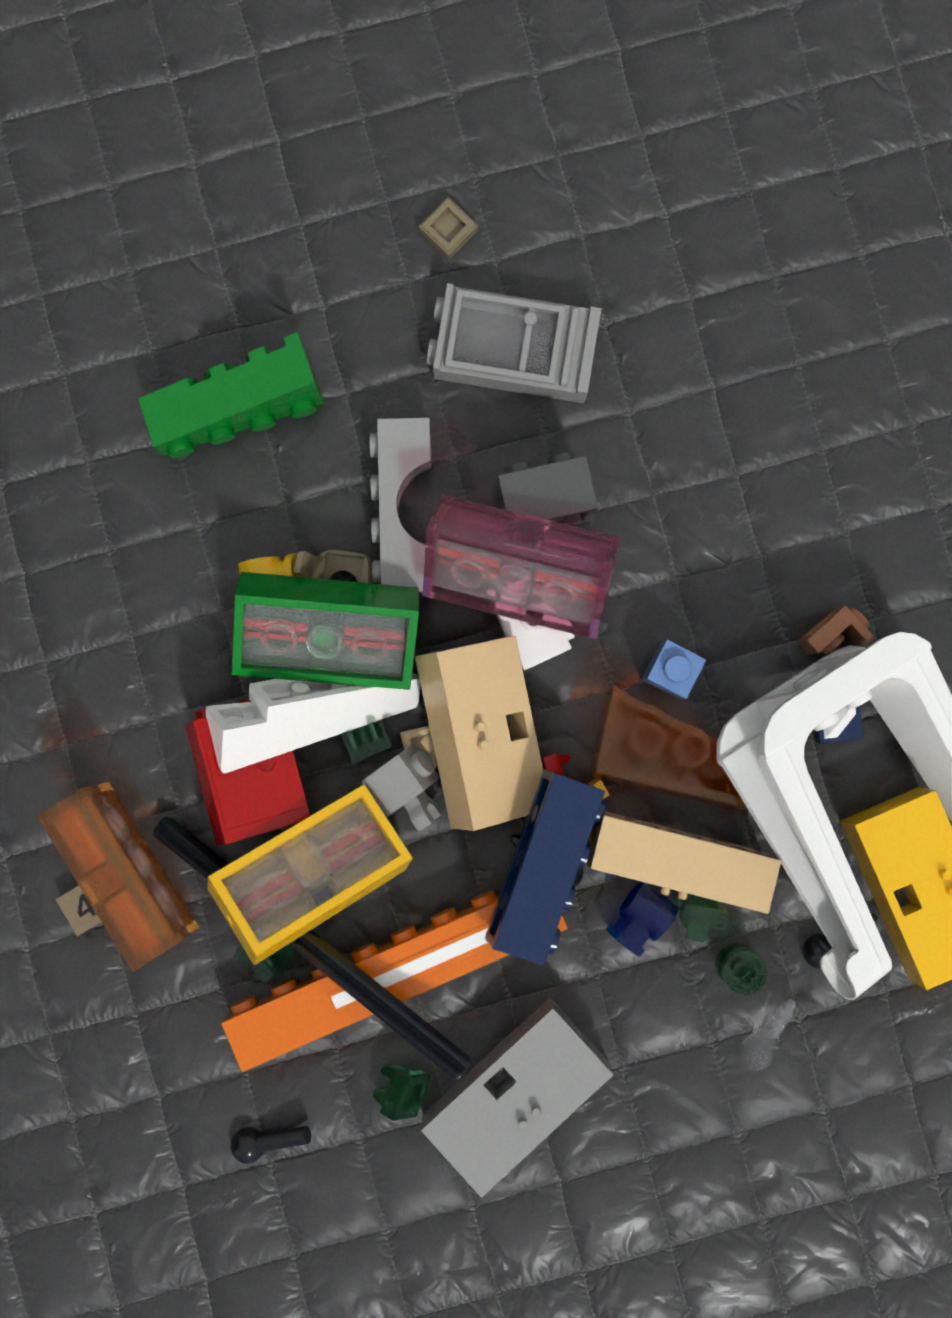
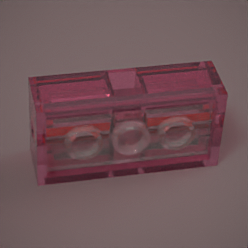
[422,495,621,640]

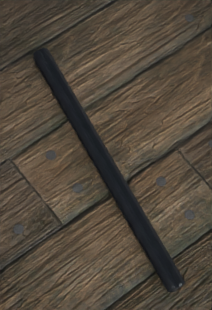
[153,817,471,1079]

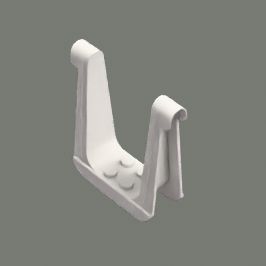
[716,632,952,1000]

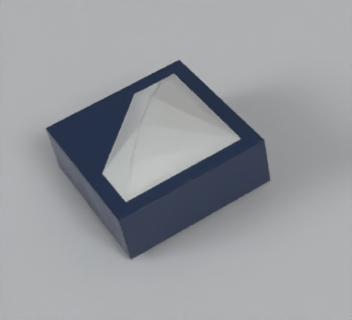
[815,706,864,744]

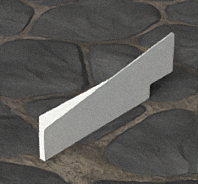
[206,673,421,773]

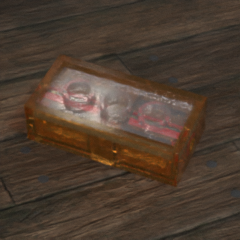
[37,782,199,972]

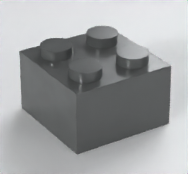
[496,452,598,540]

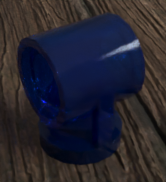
[606,881,679,957]

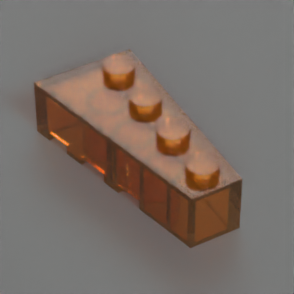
[590,686,750,813]

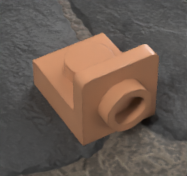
[796,605,874,655]

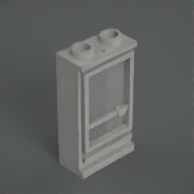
[427,283,602,403]

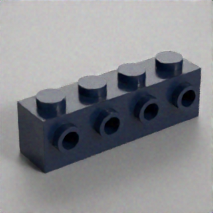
[484,769,606,966]

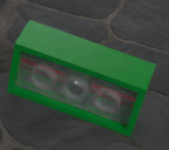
[232,572,419,690]

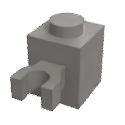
[361,743,443,832]

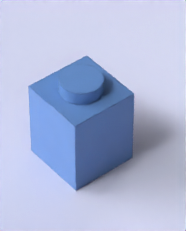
[640,639,706,699]

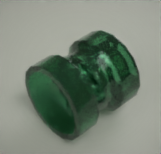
[715,943,768,996]

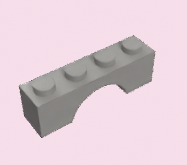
[370,418,435,596]

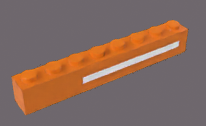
[221,890,568,1072]

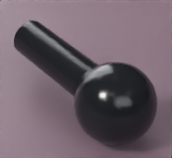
[231,1125,311,1164]

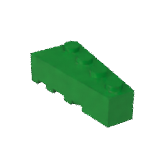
[138,331,325,458]

